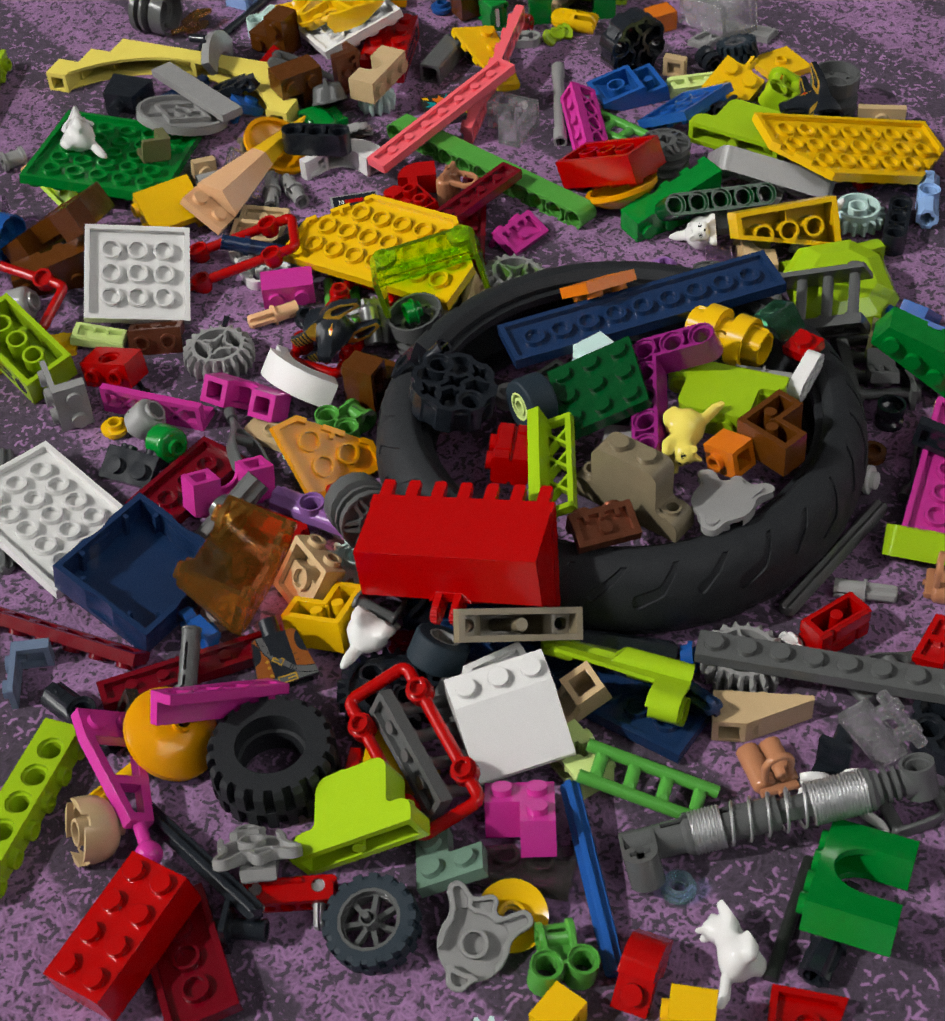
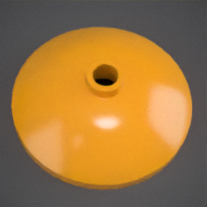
[243,116,304,175]
[585,173,658,211]
[123,687,217,782]

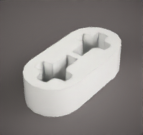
[787,349,824,402]

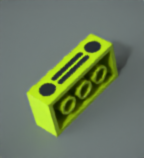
[0,293,78,405]

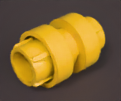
[684,303,774,367]

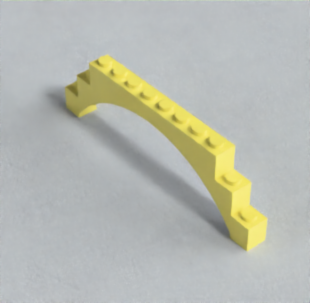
[46,39,299,123]

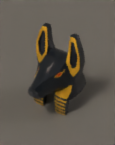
[779,61,845,117]
[291,298,381,364]

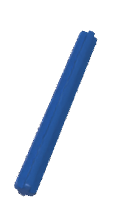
[560,779,622,978]

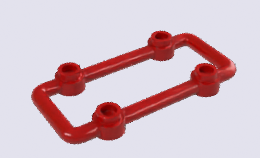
[190,214,300,294]
[0,261,68,330]
[290,280,400,379]
[345,662,485,841]

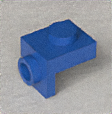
[230,94,264,124]

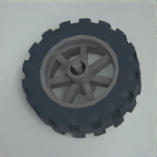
[322,872,423,976]

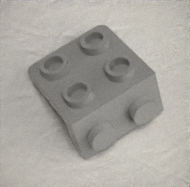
[37,360,95,432]

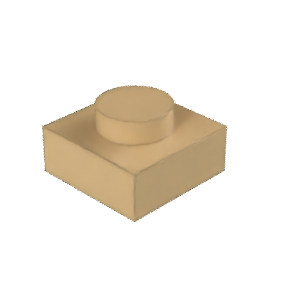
[663,53,688,77]
[190,155,217,185]

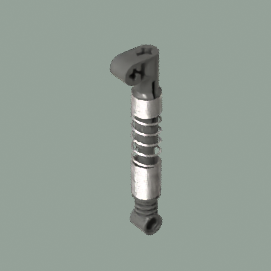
[618,752,940,893]

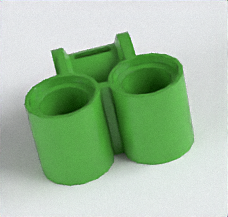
[314,398,377,438]
[527,917,600,997]

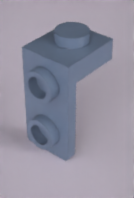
[2,638,55,709]

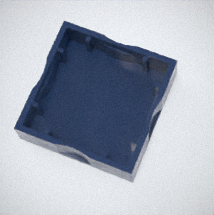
[53,492,231,652]

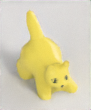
[662,401,725,474]

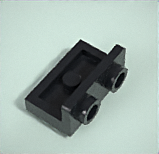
[98,443,170,489]

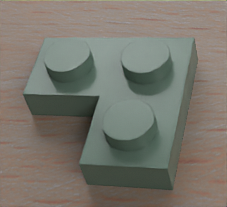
[416,828,489,898]

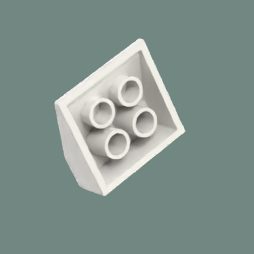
[444,649,576,786]

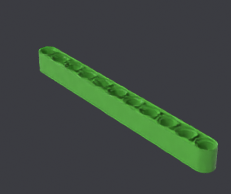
[387,114,597,230]

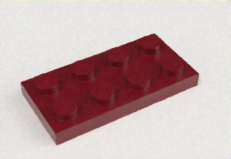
[125,436,246,524]
[150,882,243,1021]

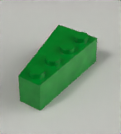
[620,156,722,243]
[871,306,945,398]

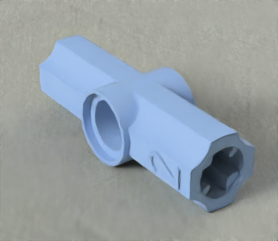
[915,170,941,229]

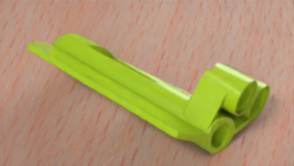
[540,640,695,727]

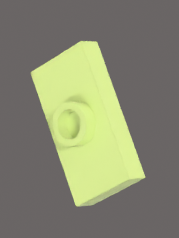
[70,321,128,349]

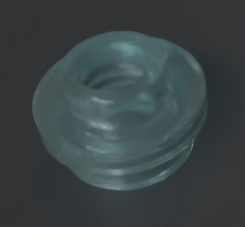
[660,869,697,905]

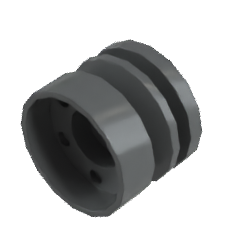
[128,0,183,36]
[810,60,861,117]
[642,128,691,189]
[387,292,445,355]
[323,472,382,548]

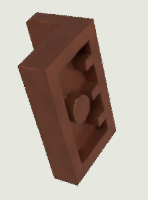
[330,42,361,95]
[127,320,185,355]
[565,499,643,554]

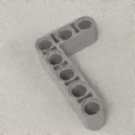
[707,145,836,199]

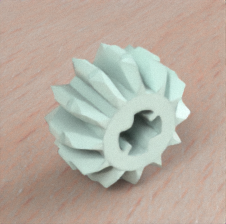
[358,87,396,117]

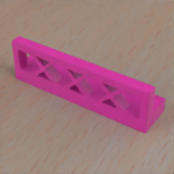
[560,81,608,150]
[99,383,215,431]
[150,678,290,726]

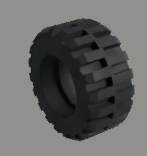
[206,696,340,828]

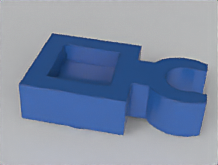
[178,606,221,649]

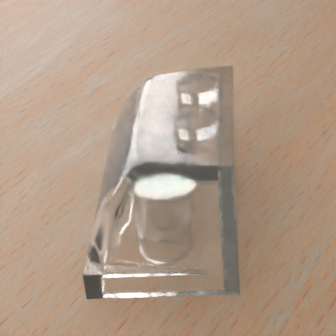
[678,0,757,38]

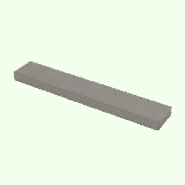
[151,62,243,123]

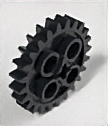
[336,647,439,730]

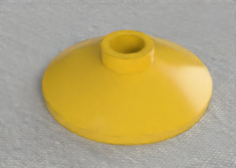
[481,878,549,953]

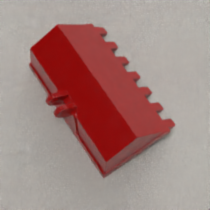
[353,479,561,626]

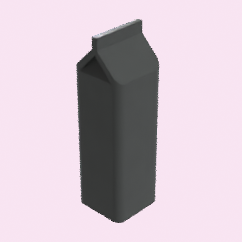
[419,33,464,84]

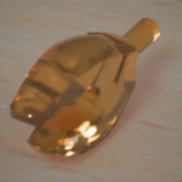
[171,8,212,35]

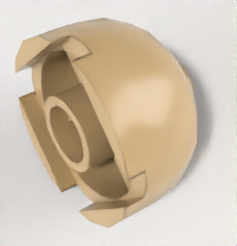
[65,795,126,867]

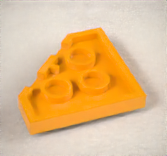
[269,415,378,499]

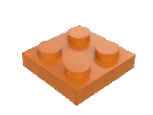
[559,269,637,302]

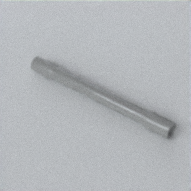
[551,61,567,146]

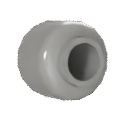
[3,286,41,318]
[124,399,166,440]

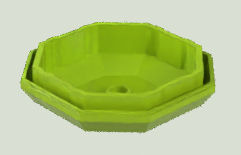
[783,239,899,330]

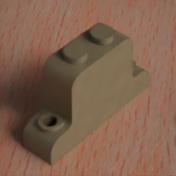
[576,431,694,543]
[453,607,583,643]

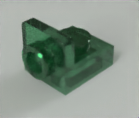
[753,299,805,341]

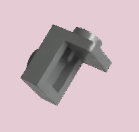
[866,348,900,388]

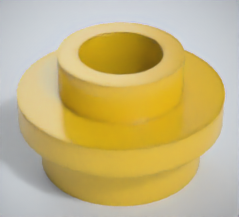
[101,416,128,440]

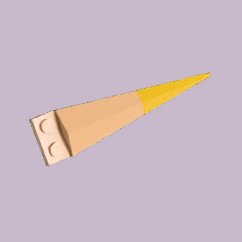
[180,116,306,235]

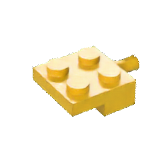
[701,55,765,102]

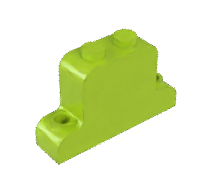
[688,99,781,160]
[668,362,789,435]
[290,758,430,875]

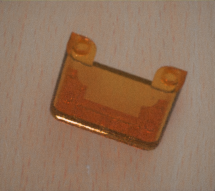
[173,494,297,637]

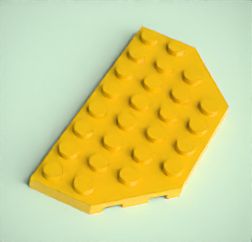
[752,112,945,185]
[283,194,476,311]

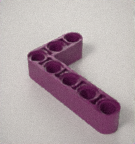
[631,322,724,452]

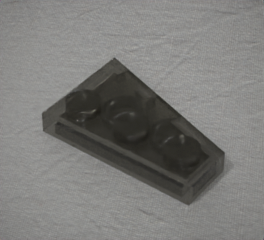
[469,840,578,902]

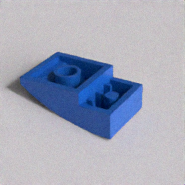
[586,63,671,111]

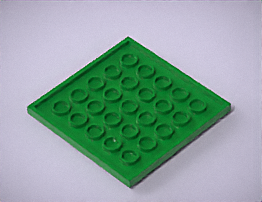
[19,110,202,201]

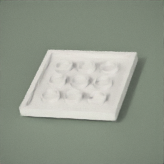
[84,224,191,324]

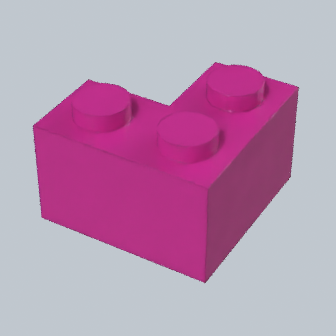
[484,780,557,858]

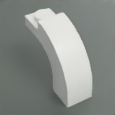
[299,138,380,181]
[260,344,339,407]

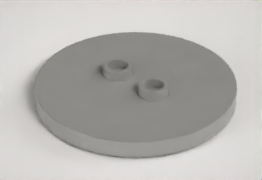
[136,94,228,136]

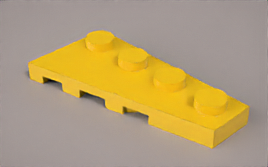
[451,25,520,92]

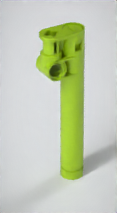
[758,67,800,161]

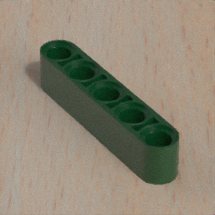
[655,182,777,222]

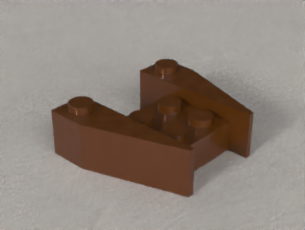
[1,181,115,263]

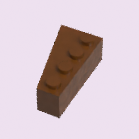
[11,223,105,296]

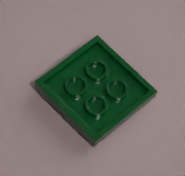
[547,336,653,440]

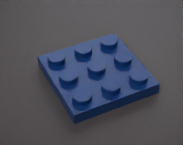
[638,82,734,130]

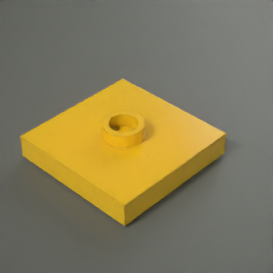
[754,46,811,80]

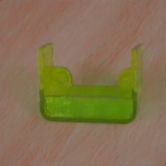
[370,224,490,319]

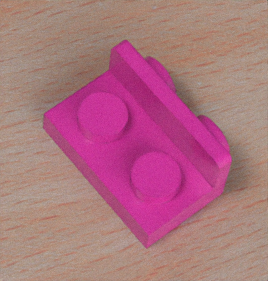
[488,209,549,256]

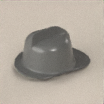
[312,78,349,107]

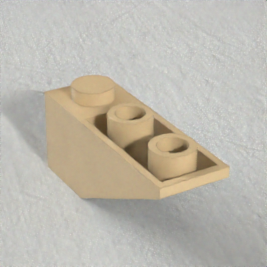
[711,690,815,742]

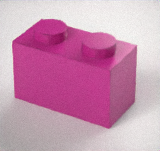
[260,266,316,309]

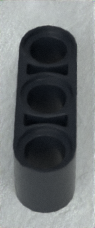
[281,123,352,157]
[882,195,913,257]

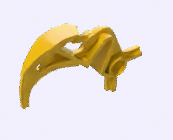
[275,0,384,33]

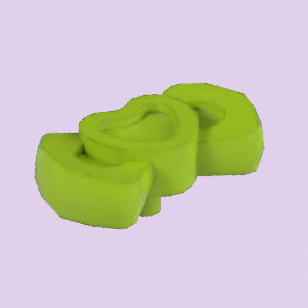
[542,23,573,46]

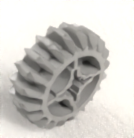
[481,253,546,289]
[183,324,256,381]
[700,621,785,693]

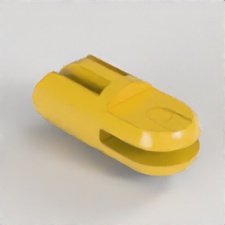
[551,8,599,35]

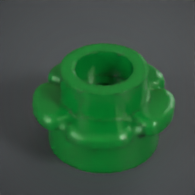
[401,298,424,324]

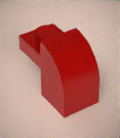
[398,161,437,193]
[610,928,674,1019]

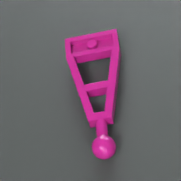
[71,708,163,863]

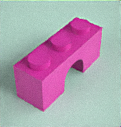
[200,372,292,423]
[181,455,275,518]

